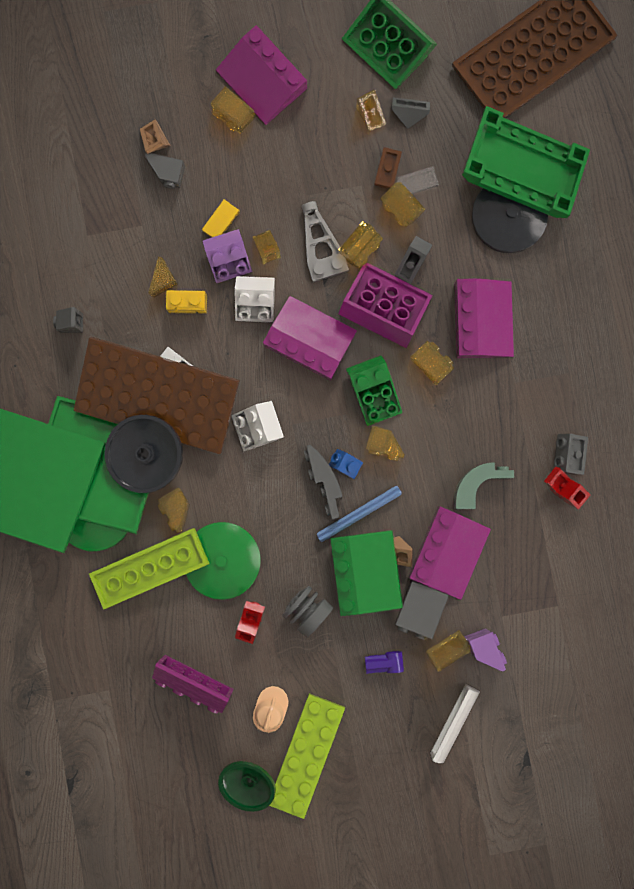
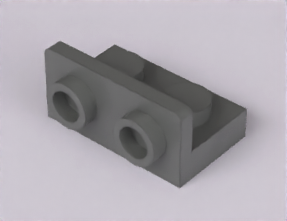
[554,434,588,475]

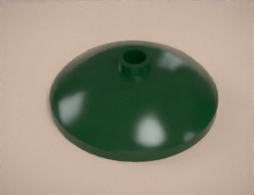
[218,761,276,812]

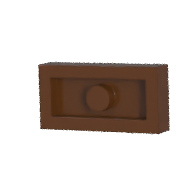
[374,147,402,190]

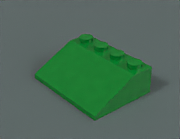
[342,0,437,89]
[330,530,403,616]

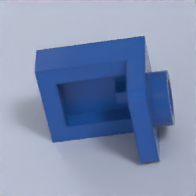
[329,449,363,479]

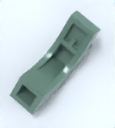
[454,463,514,509]

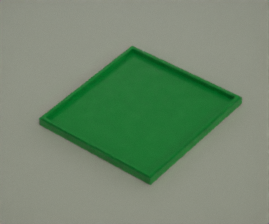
[48,396,149,535]
[0,409,106,553]

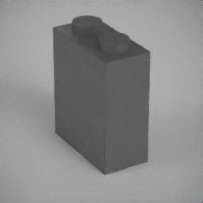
[395,580,449,640]

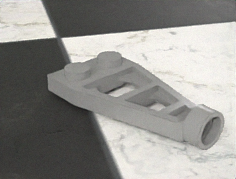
[301,201,349,282]

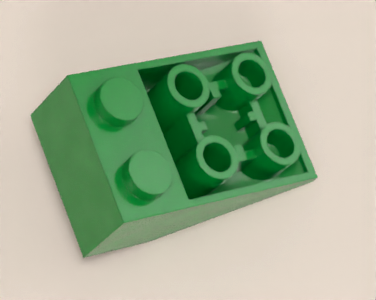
[346,355,403,426]

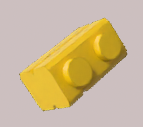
[166,290,207,314]

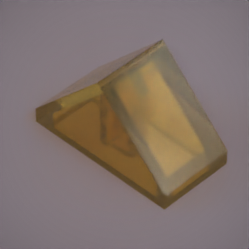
[356,90,386,132]
[253,230,281,264]
[148,257,178,298]

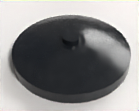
[472,188,548,253]
[105,415,183,493]

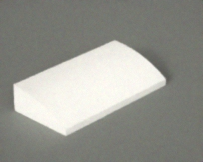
[430,684,480,763]

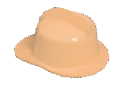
[253,686,288,733]

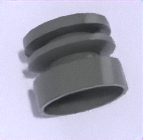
[282,585,333,638]

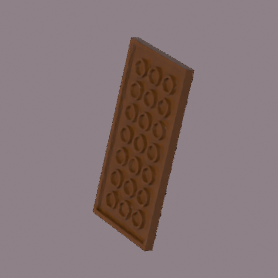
[452,0,618,118]
[74,337,240,454]

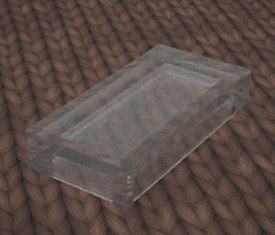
[397,166,439,197]

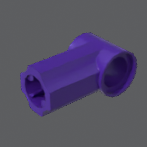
[365,651,404,674]

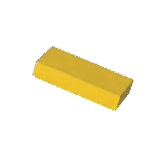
[202,200,240,238]

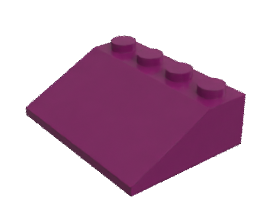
[216,25,307,125]
[338,262,433,348]
[454,278,514,358]
[263,296,357,381]
[408,506,491,600]
[152,655,234,714]

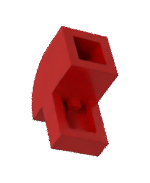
[544,466,590,510]
[235,601,265,644]

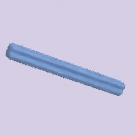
[317,486,402,542]

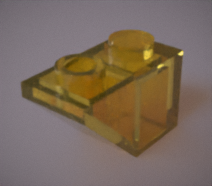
[366,426,405,461]
[158,488,190,533]

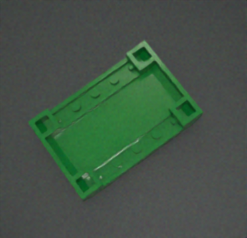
[462,106,590,218]

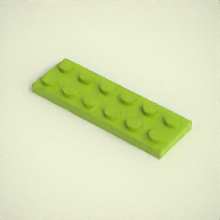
[89,528,210,610]
[269,693,345,819]

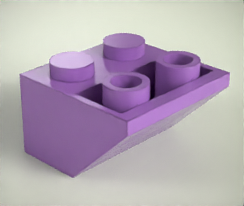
[203,229,252,283]
[464,628,507,671]

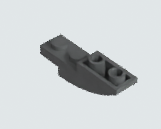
[304,445,343,519]

